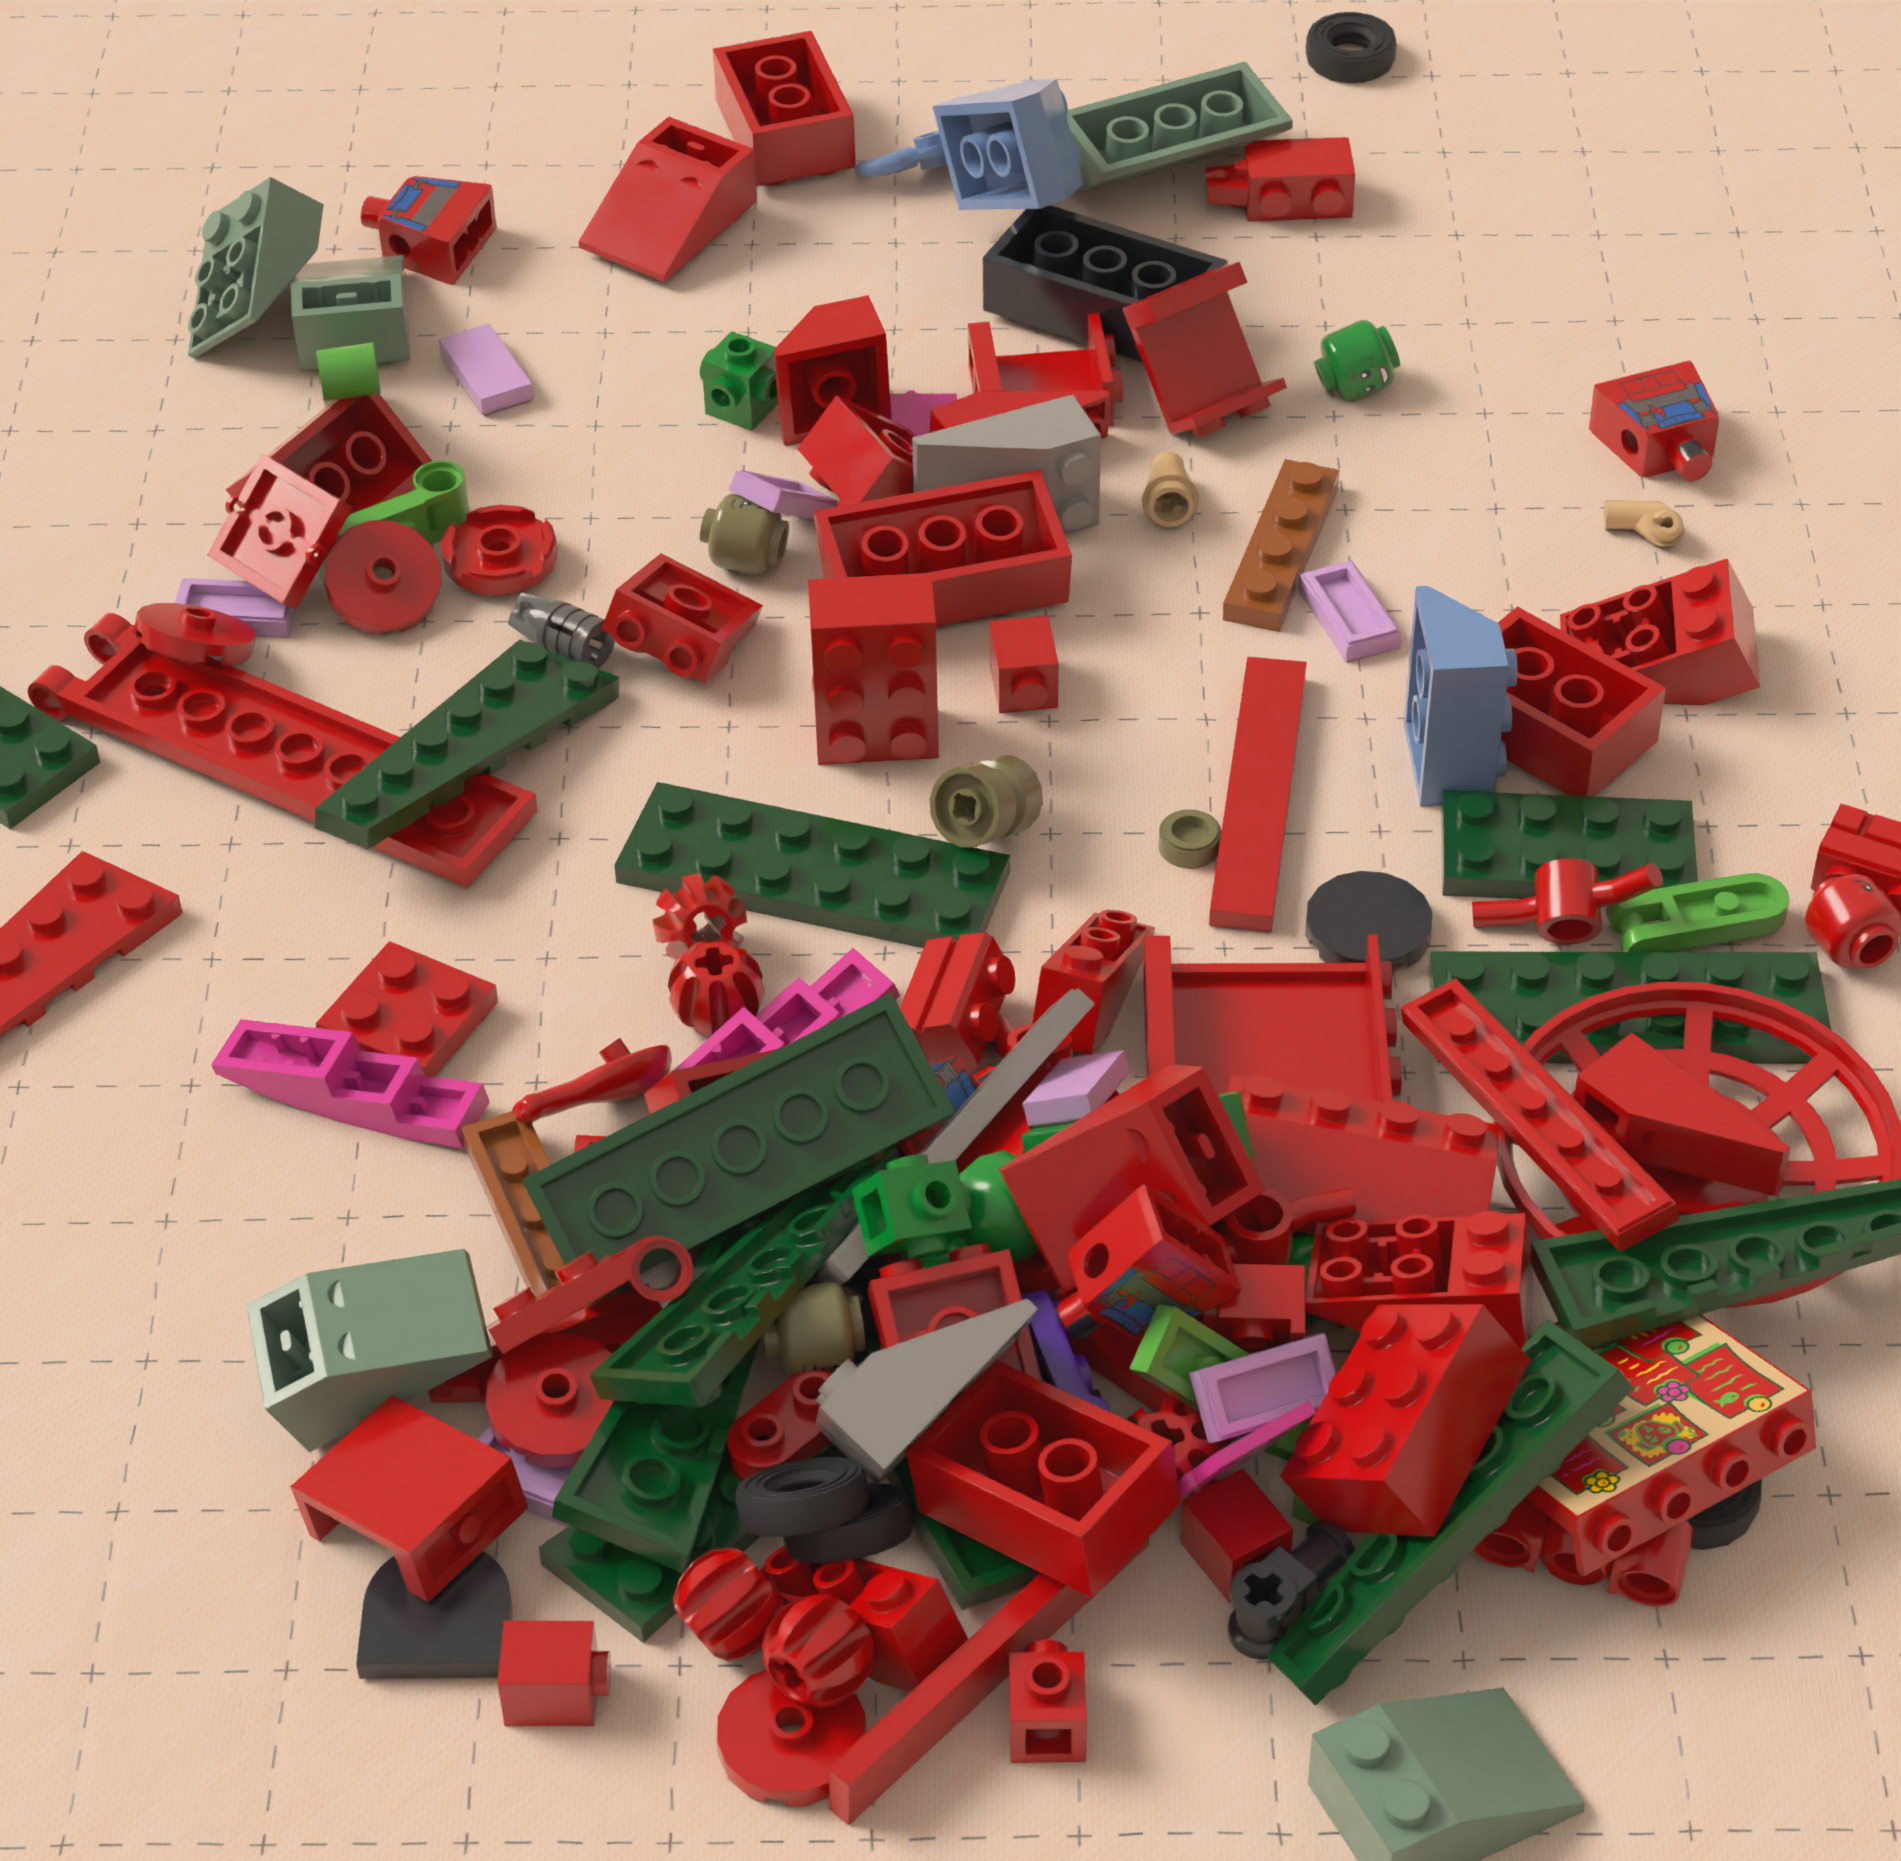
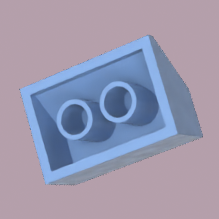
[1403,586,1517,806]

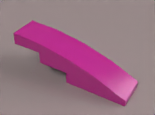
[673,948,900,1071]
[211,1019,490,1149]

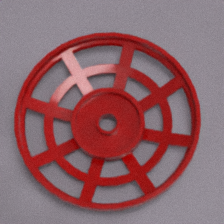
[1493,982,1901,1308]

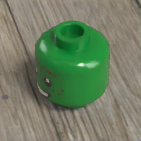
[1314,320,1401,402]

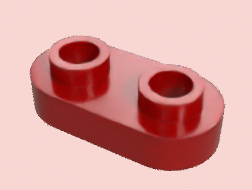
[727,1369,833,1480]

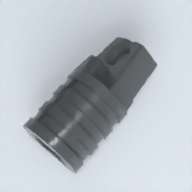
[508,592,615,669]

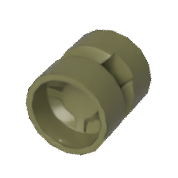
[929,755,1043,847]

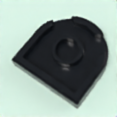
[356,1551,513,1679]

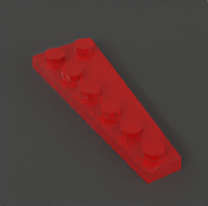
[0,850,183,1037]

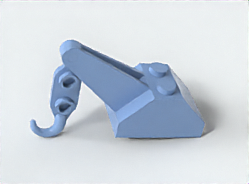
[854,79,1083,210]

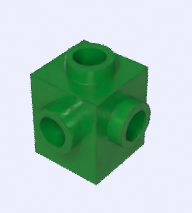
[700,331,779,431]
[852,1154,972,1261]

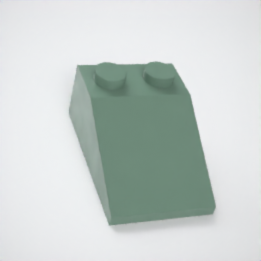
[1308,1688,1585,1861]

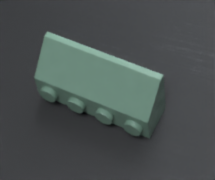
[1066,61,1293,193]

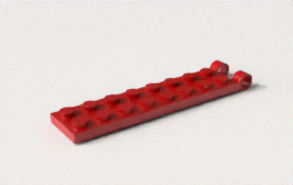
[27,613,538,888]

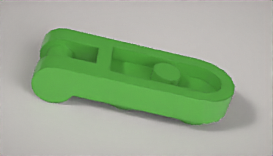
[1605,873,1790,952]

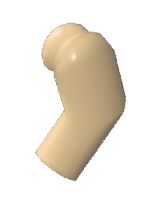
[1604,500,1685,547]

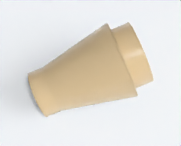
[1142,452,1199,527]

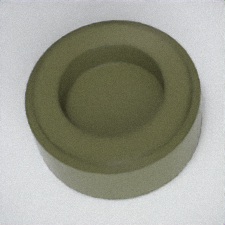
[1159,809,1221,869]

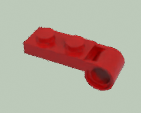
[486,1236,693,1354]

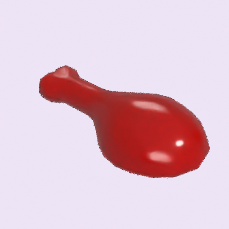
[512,1038,672,1124]

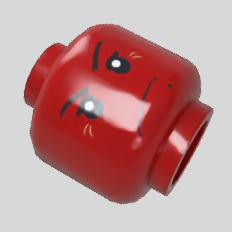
[1804,874,1901,969]

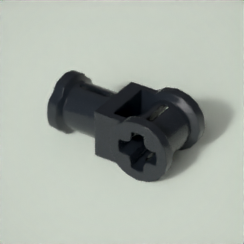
[1228,1520,1356,1660]

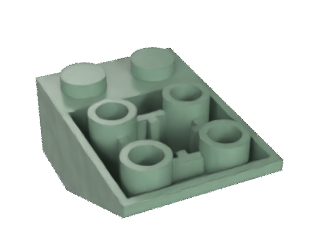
[188,177,324,359]
[291,255,410,370]
[246,1249,493,1453]

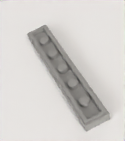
[809,988,1095,1285]

